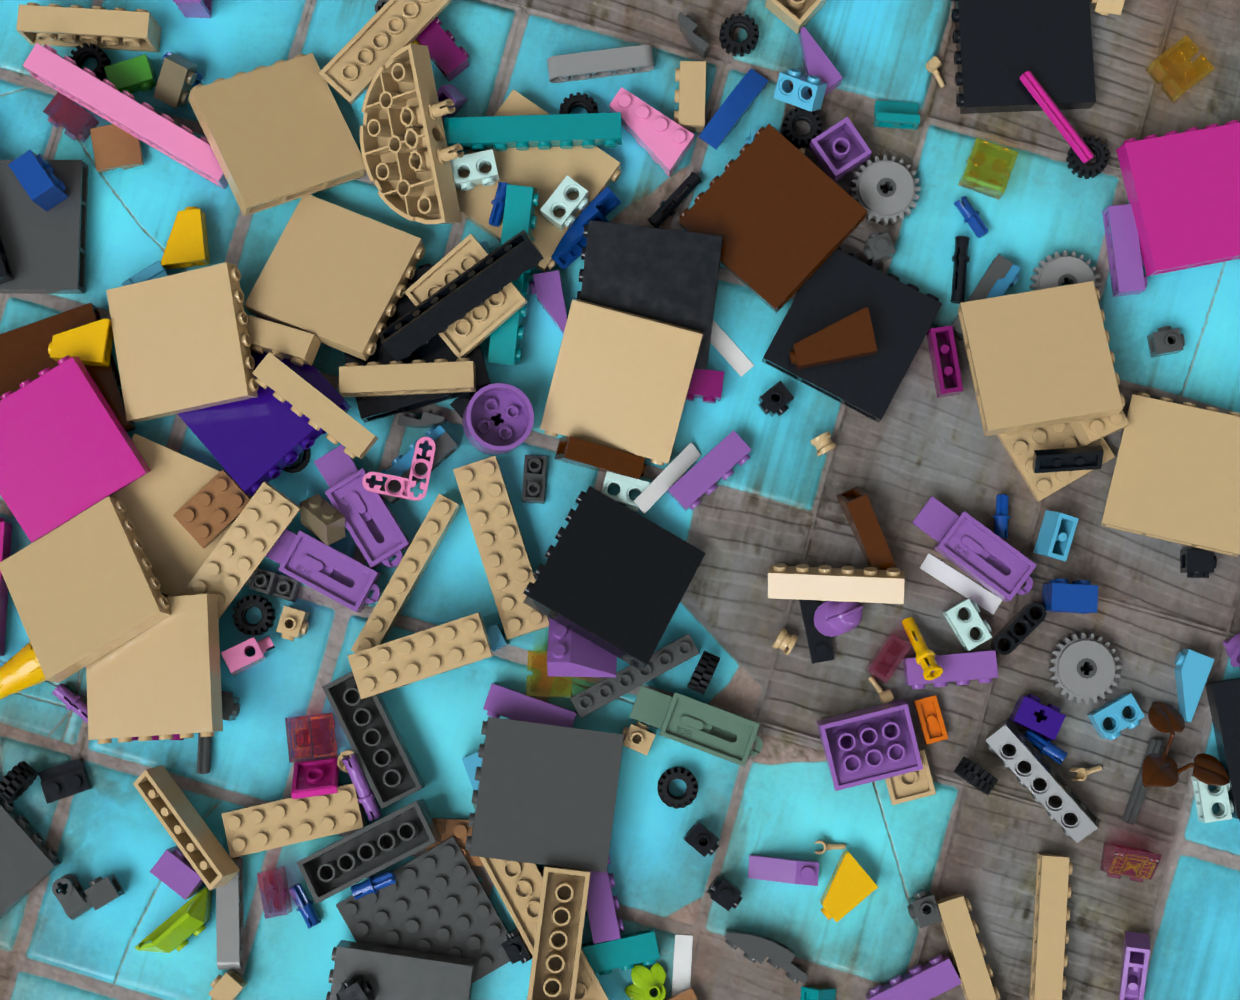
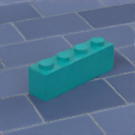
[581,928,660,975]

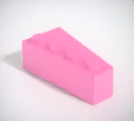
[609,87,694,177]

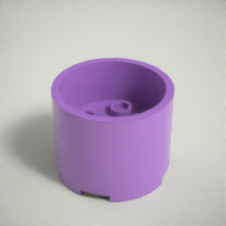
[462,383,534,455]

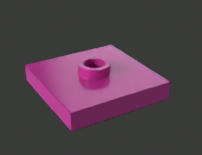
[291,757,340,799]

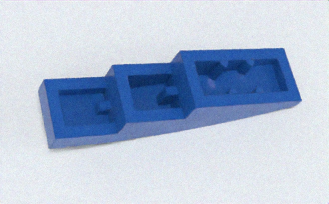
[699,68,769,150]
[551,186,621,270]

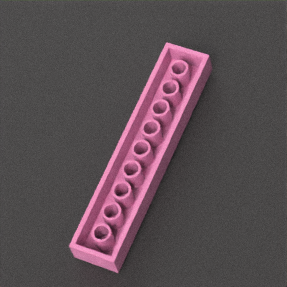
[23,43,228,189]

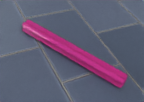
[1020,70,1094,163]

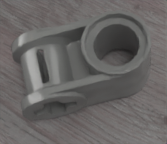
[52,874,92,920]

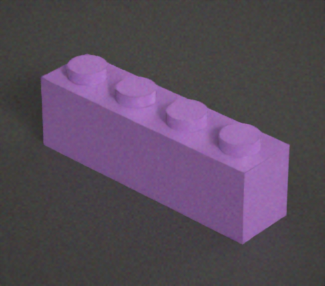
[1102,204,1147,297]
[668,430,752,511]
[902,650,998,689]
[483,683,578,728]
[586,855,624,944]
[865,954,962,1000]

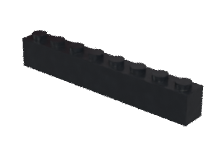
[378,230,544,362]

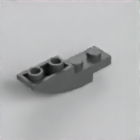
[723,930,809,984]

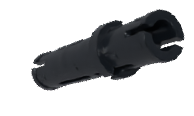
[648,172,702,228]
[950,236,970,304]

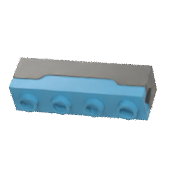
[951,254,1021,341]
[373,425,459,505]

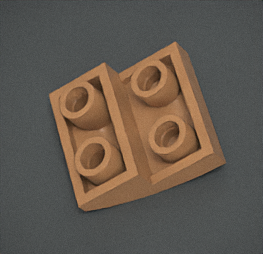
[90,124,144,173]

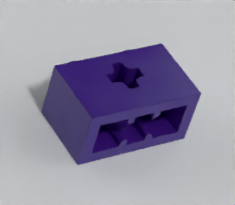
[1009,694,1066,740]

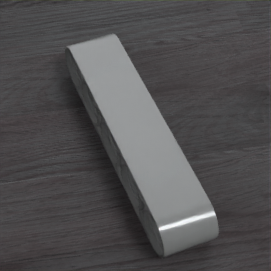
[547,45,655,83]
[216,857,244,970]

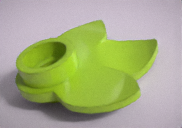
[625,963,666,1000]

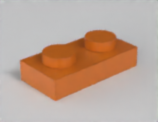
[913,695,948,745]

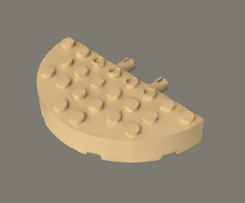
[360,44,464,224]

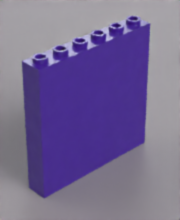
[178,317,351,497]

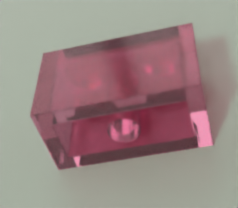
[43,92,99,143]
[864,633,911,683]
[257,866,293,919]

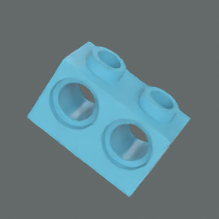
[773,68,827,112]
[1087,693,1145,740]

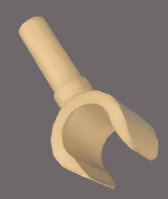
[926,56,946,88]
[868,676,894,704]
[1069,765,1102,781]
[814,840,846,854]

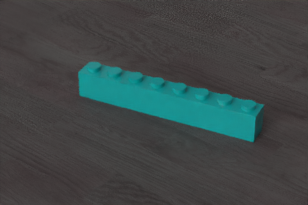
[444,112,622,153]
[488,184,540,365]

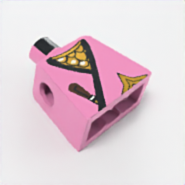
[221,636,275,676]

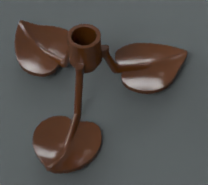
[1142,702,1229,788]

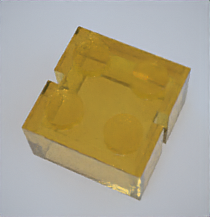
[1146,35,1215,103]
[958,138,1018,200]
[526,650,573,697]

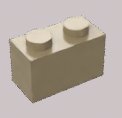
[153,54,198,108]
[300,494,346,546]

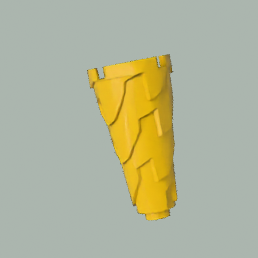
[0,640,46,700]

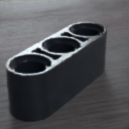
[990,603,1047,655]

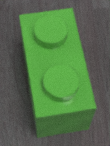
[104,54,158,94]

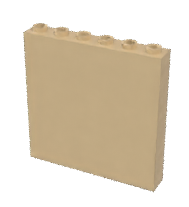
[188,53,366,217]
[455,89,622,273]
[244,195,425,361]
[106,262,259,422]
[957,281,1125,437]
[540,298,704,465]
[1101,393,1240,557]
[110,433,252,597]
[0,496,171,683]
[86,594,223,744]

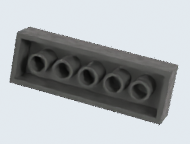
[322,672,425,809]
[296,799,442,904]

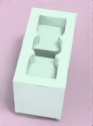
[450,149,500,191]
[540,176,589,231]
[601,471,650,512]
[942,598,992,651]
[1191,776,1234,823]

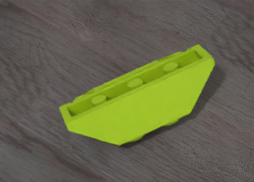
[135,886,213,953]

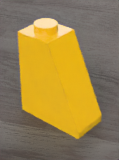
[161,206,210,270]
[48,319,114,367]
[820,850,878,923]

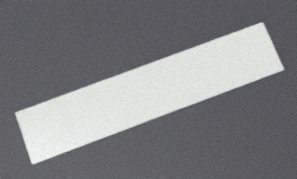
[710,320,754,377]
[634,443,701,514]
[920,554,1002,614]
[672,935,693,996]

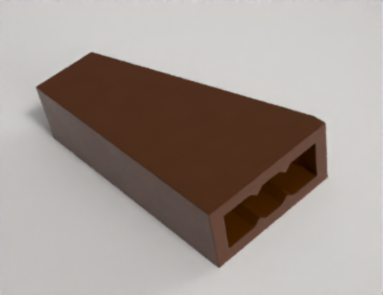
[789,307,877,370]
[554,436,646,479]
[837,487,896,570]

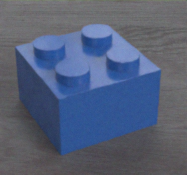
[8,150,68,212]
[1042,579,1098,614]

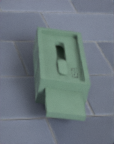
[630,685,763,767]

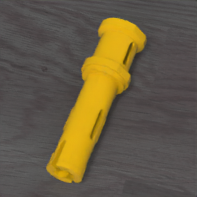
[902,617,943,680]

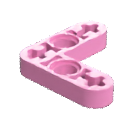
[362,437,436,501]

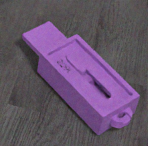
[314,444,411,569]
[912,496,1037,602]
[266,529,382,613]

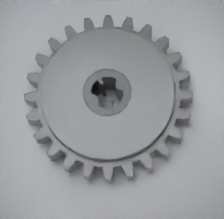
[850,155,921,226]
[1029,250,1101,293]
[1047,633,1121,704]

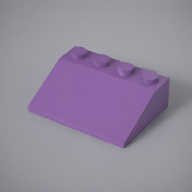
[547,618,617,677]
[816,699,923,791]

